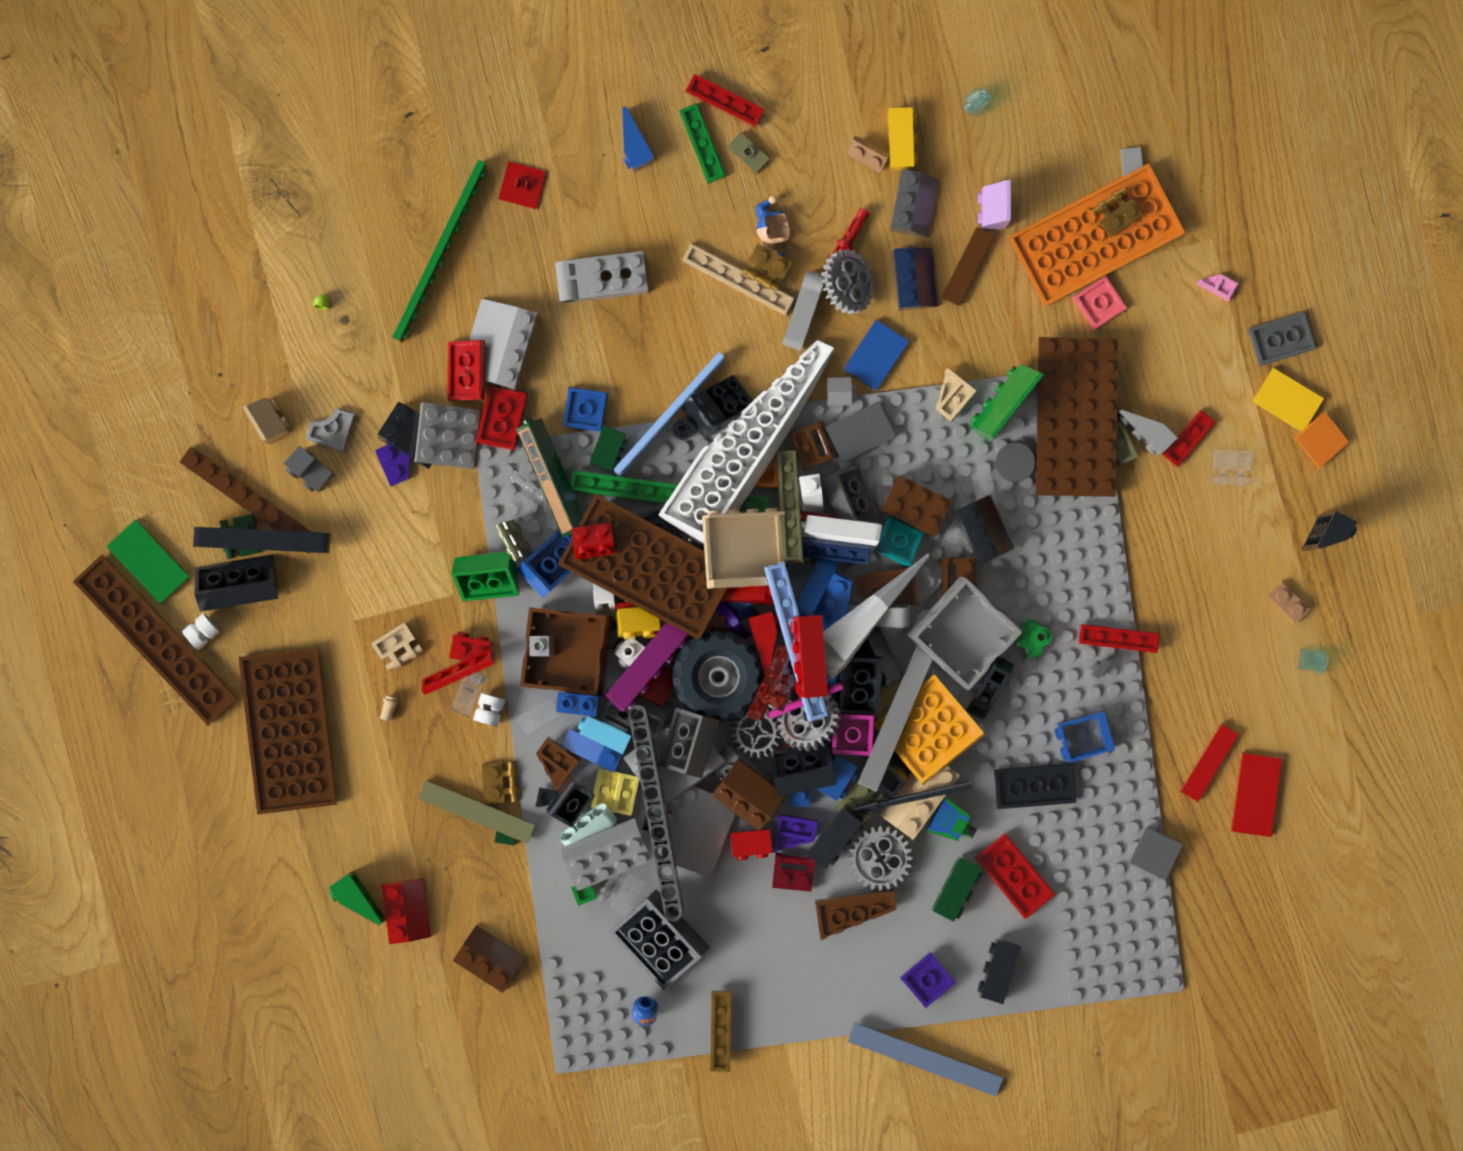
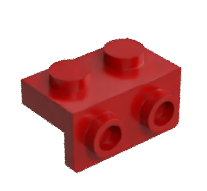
[571,523,615,559]

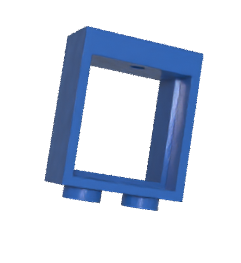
[556,692,600,717]
[1054,711,1115,763]

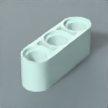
[560,803,617,846]

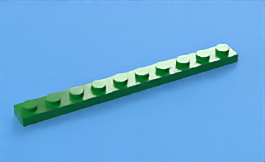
[392,160,488,343]
[571,470,769,513]

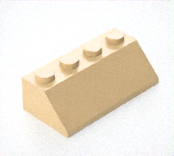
[880,766,960,840]

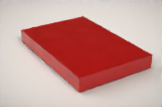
[448,340,485,401]
[476,385,528,451]

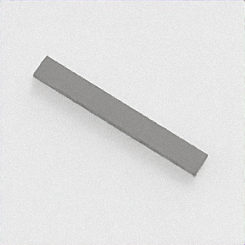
[858,645,933,791]

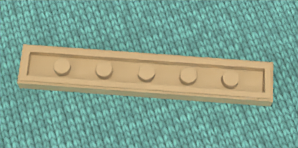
[682,243,795,316]

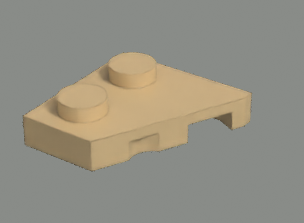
[936,368,977,423]

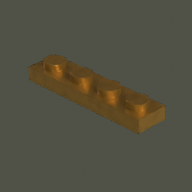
[710,990,731,1072]

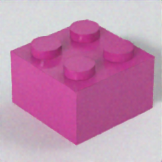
[831,714,874,756]

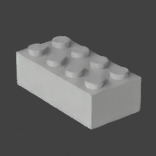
[561,818,652,891]

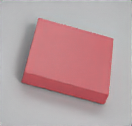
[1072,275,1127,330]

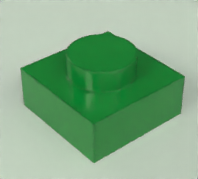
[571,885,597,906]

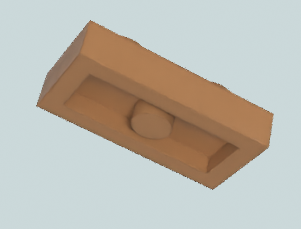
[846,136,889,173]
[1267,582,1311,624]

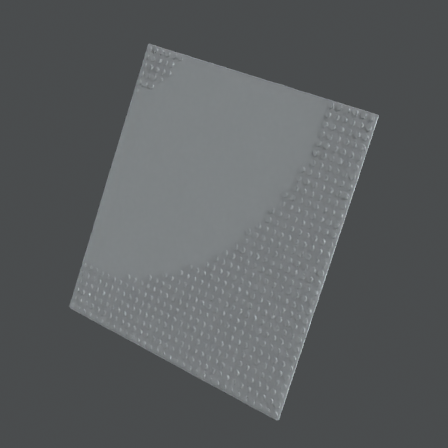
[475,376,1184,1074]

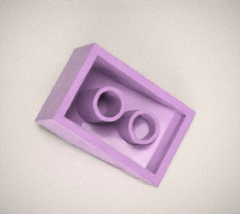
[978,180,1011,229]

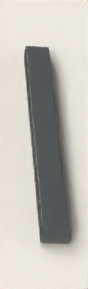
[629,703,684,921]

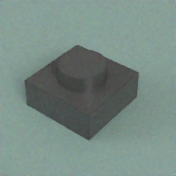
[1090,659,1111,679]

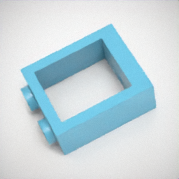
[578,716,632,754]

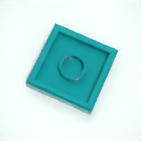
[874,516,924,568]

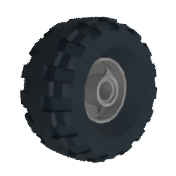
[672,630,765,722]

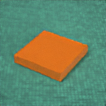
[1294,412,1349,468]

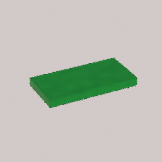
[106,519,190,604]

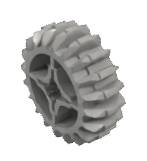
[729,706,782,759]

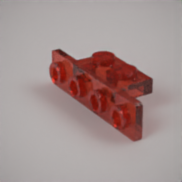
[747,645,797,721]

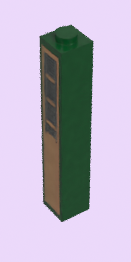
[516,418,584,538]

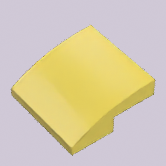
[590,768,639,816]

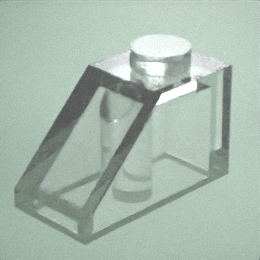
[451,672,486,717]

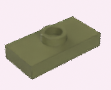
[727,132,770,174]

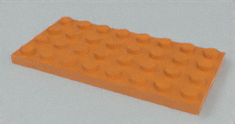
[1008,163,1185,307]

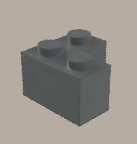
[284,446,335,492]

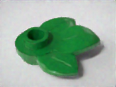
[1014,619,1052,659]

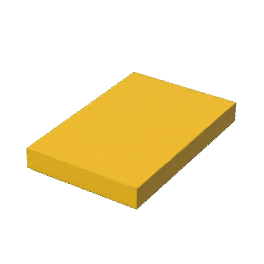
[1252,368,1324,432]

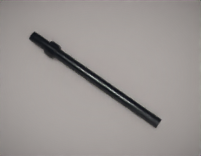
[855,781,973,814]

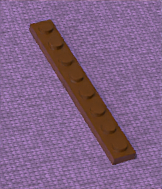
[179,446,311,554]

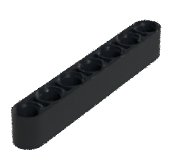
[193,527,331,553]

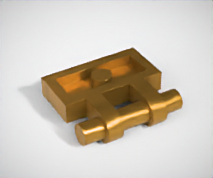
[1091,187,1143,238]
[742,243,793,292]
[482,762,520,804]

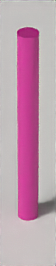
[768,682,844,719]

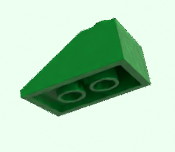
[328,871,386,925]

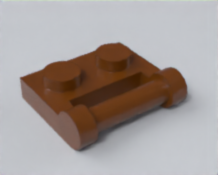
[789,421,837,470]
[940,558,976,597]

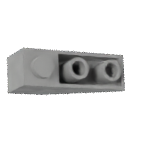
[1117,410,1177,456]

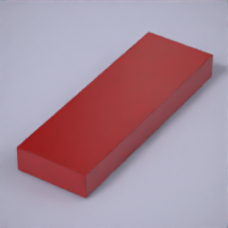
[1162,410,1216,467]

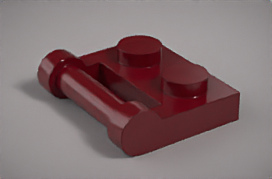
[772,852,815,892]

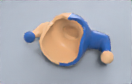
[755,195,790,258]

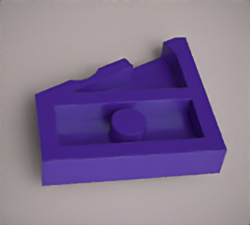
[375,445,410,487]
[716,601,751,639]
[772,814,818,853]

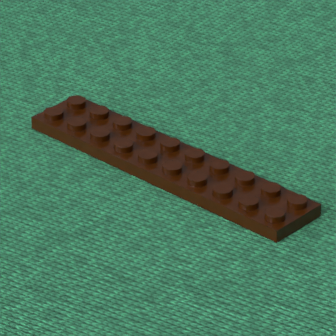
[73,554,238,726]

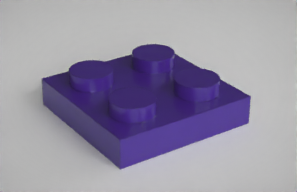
[900,952,956,1008]

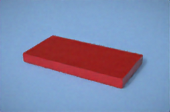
[1231,753,1282,837]
[974,833,1056,920]

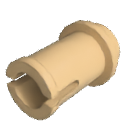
[380,695,398,721]

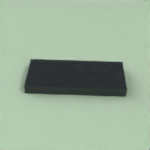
[994,763,1077,809]

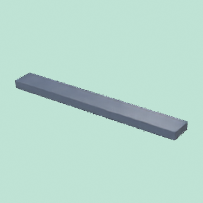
[848,1022,1003,1096]

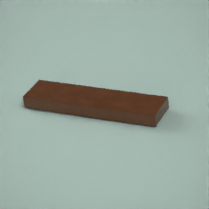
[941,227,994,307]

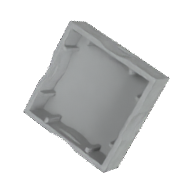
[907,576,1022,691]

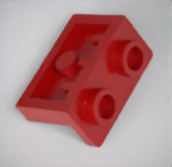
[449,632,493,661]

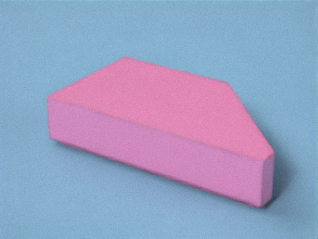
[1196,274,1239,301]

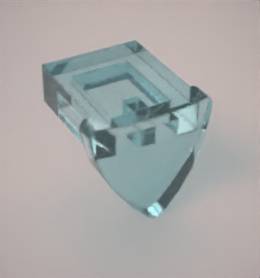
[1298,649,1329,674]

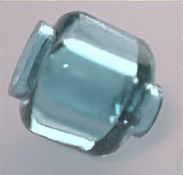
[963,87,993,117]

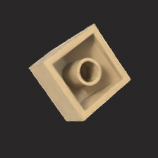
[243,397,290,445]

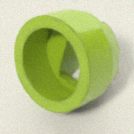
[313,294,329,310]

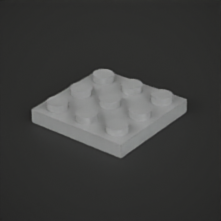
[414,403,480,469]

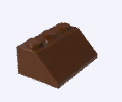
[711,758,785,831]
[453,925,526,993]

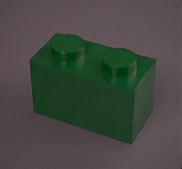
[589,425,628,472]

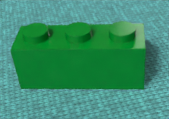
[451,552,520,602]

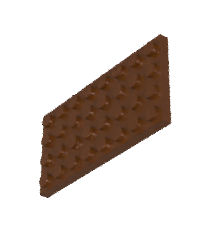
[1035,337,1118,497]
[558,494,727,640]
[239,647,337,815]

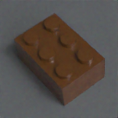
[880,475,952,538]

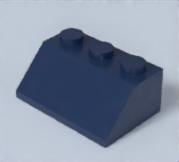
[893,247,937,311]

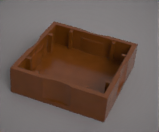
[520,607,612,696]

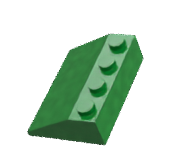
[969,364,1043,442]

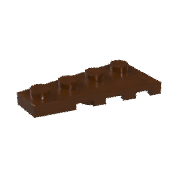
[815,889,897,940]

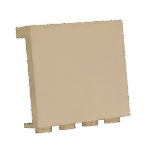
[702,508,785,589]

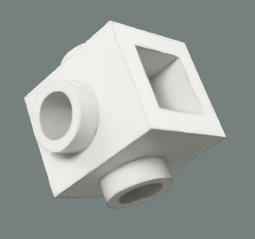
[615,639,645,669]

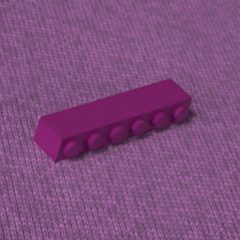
[604,623,688,712]

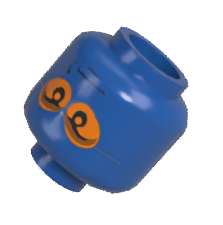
[631,996,658,1026]

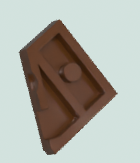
[536,736,580,791]

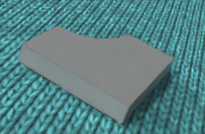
[306,408,356,452]

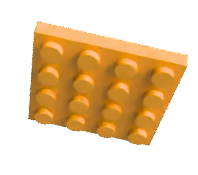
[873,674,985,785]

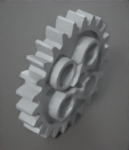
[821,249,876,314]
[777,695,841,751]
[848,826,913,891]

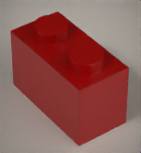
[730,828,772,860]

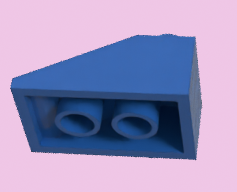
[516,530,572,598]

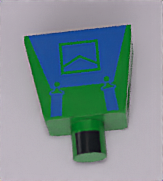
[926,797,977,841]

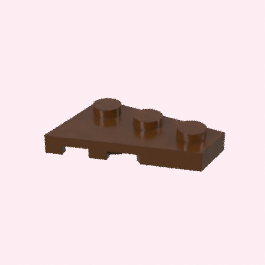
[854,568,919,607]

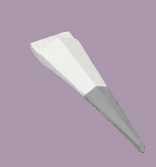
[823,553,930,680]

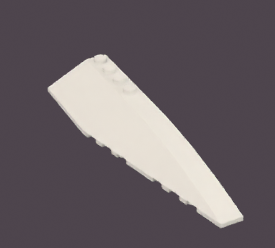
[659,340,835,545]

